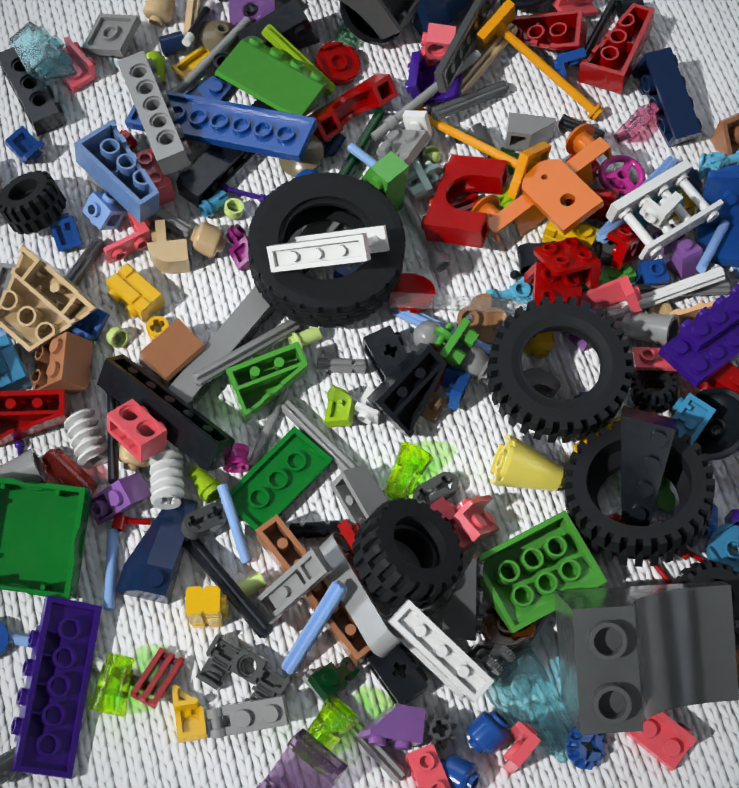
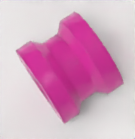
[223,443,249,473]

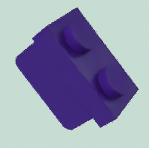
[405,51,463,105]

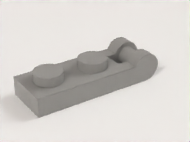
[206,694,290,739]

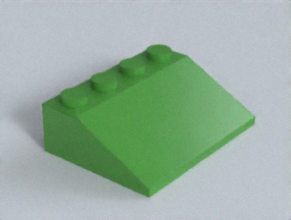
[214,36,330,116]
[467,510,608,634]

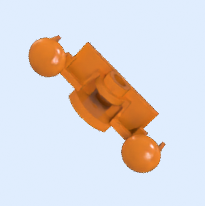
[471,123,612,244]

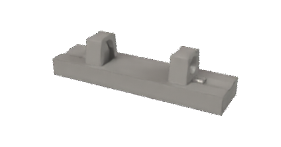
[250,547,333,635]

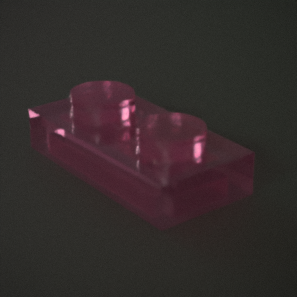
[613,102,659,142]

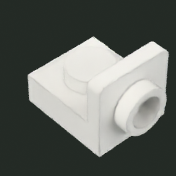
[402,110,433,148]
[639,191,683,228]
[354,386,383,426]

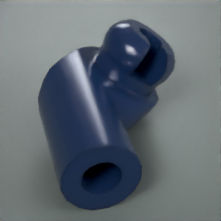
[322,133,346,158]

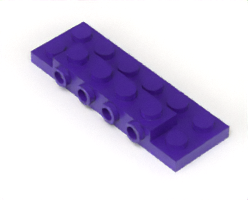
[658,284,739,388]
[11,595,102,779]

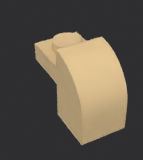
[147,219,191,274]

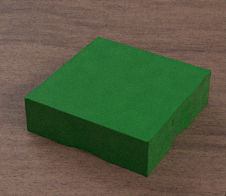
[0,477,93,599]

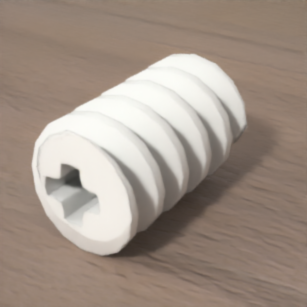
[64,408,108,468]
[149,449,185,510]

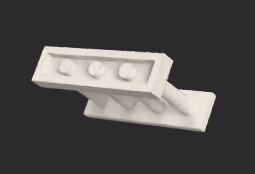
[605,159,724,261]
[267,225,390,273]
[388,600,494,703]

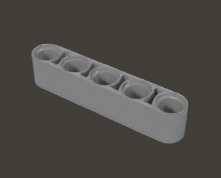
[319,532,404,658]

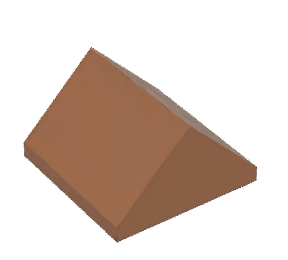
[710,113,739,166]
[138,318,206,381]

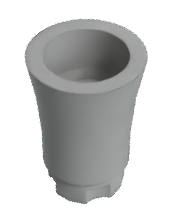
[622,312,680,346]
[0,448,47,483]

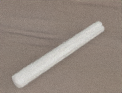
[606,266,725,320]

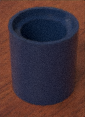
[159,31,187,57]

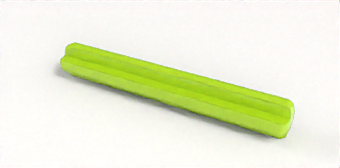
[261,24,336,96]

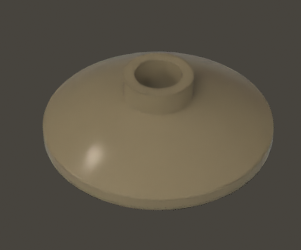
[198,20,240,54]
[279,135,324,177]

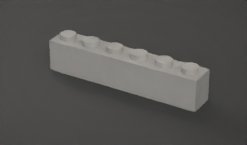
[330,464,447,616]

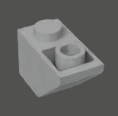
[504,112,556,151]

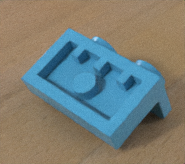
[672,393,716,446]

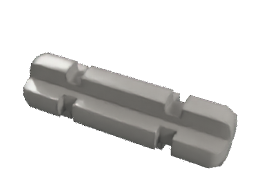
[317,358,366,374]

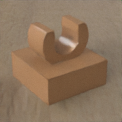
[420,392,448,424]

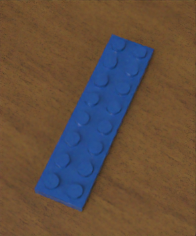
[125,89,317,162]

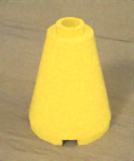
[490,434,566,492]

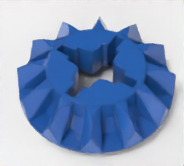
[566,726,608,770]

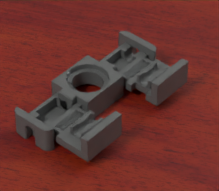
[195,634,292,702]

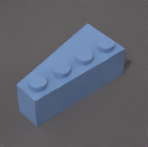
[74,119,159,223]

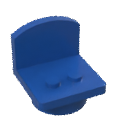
[694,164,739,267]

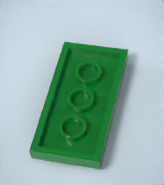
[221,426,333,532]

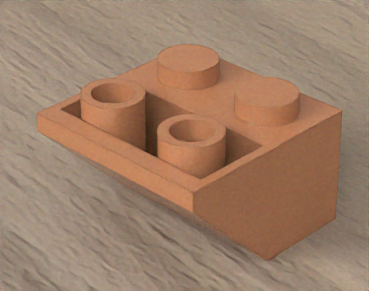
[32,332,93,395]

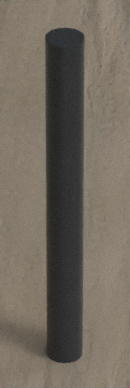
[578,0,618,65]
[107,395,119,485]

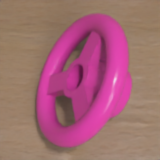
[598,155,645,196]

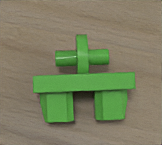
[433,317,480,368]

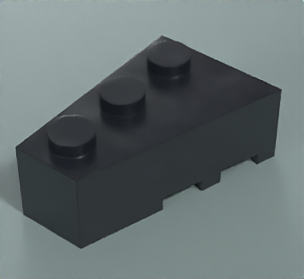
[237,0,320,50]
[367,343,447,438]

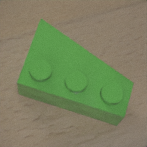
[361,151,409,213]
[226,342,308,423]

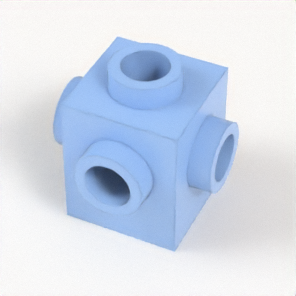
[82,191,127,230]

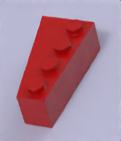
[578,3,655,94]

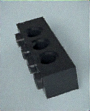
[0,44,64,137]

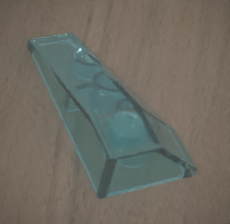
[485,645,585,763]

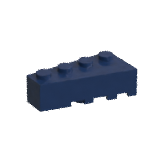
[631,47,702,148]

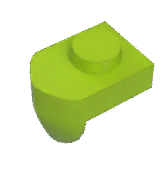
[324,385,356,428]

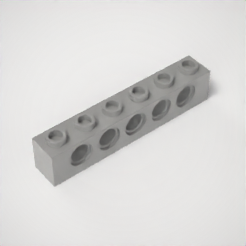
[117,51,192,176]

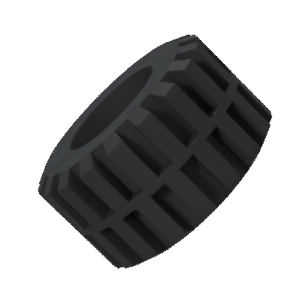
[0,170,66,235]
[675,561,739,627]

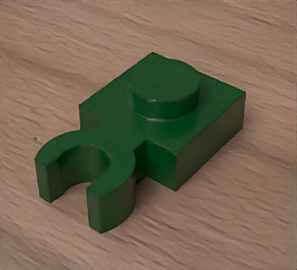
[308,657,360,702]

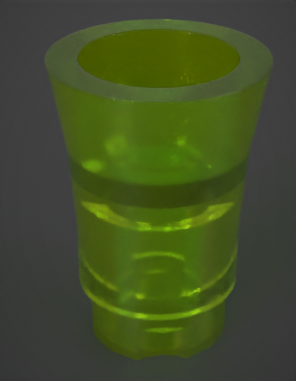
[383,442,434,500]
[87,652,135,717]
[297,695,359,763]

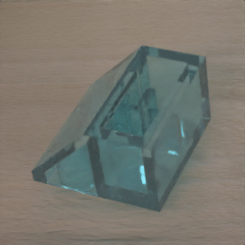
[10,21,77,82]

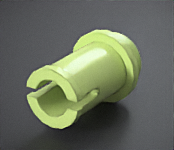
[288,327,322,350]
[235,571,267,597]

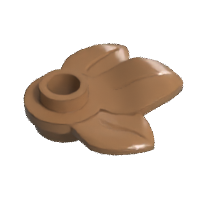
[457,293,507,343]

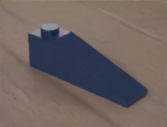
[412,0,474,37]
[115,498,198,604]

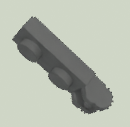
[467,641,516,676]

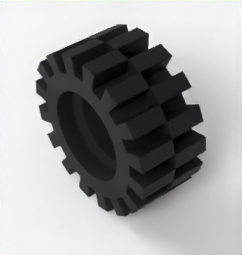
[631,370,678,413]

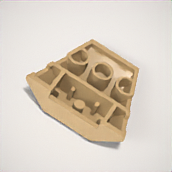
[0,244,98,352]

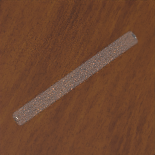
[389,292,532,314]

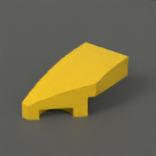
[171,684,207,743]

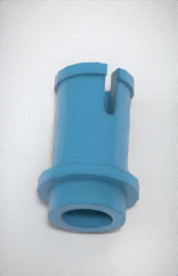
[198,190,230,218]

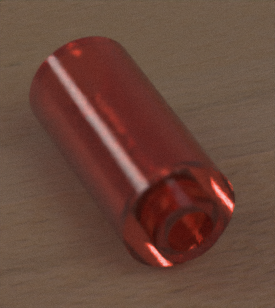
[41,448,98,495]

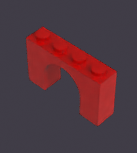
[421,154,509,248]

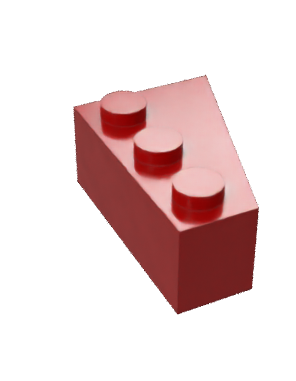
[0,389,70,446]

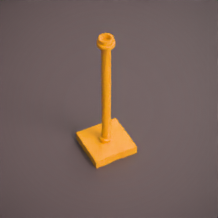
[477,0,604,121]
[415,106,552,200]

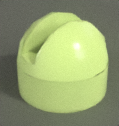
[422,145,441,164]
[224,198,244,220]
[106,326,129,348]

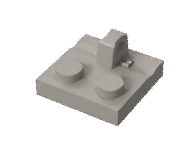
[82,14,141,57]
[373,129,431,167]

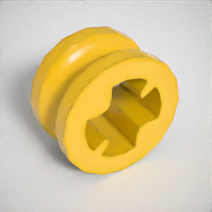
[146,316,169,340]

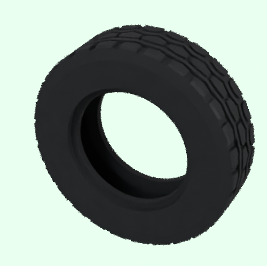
[248,172,406,328]

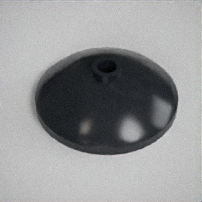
[340,1,401,45]
[694,388,739,461]

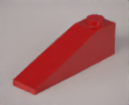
[511,9,587,51]

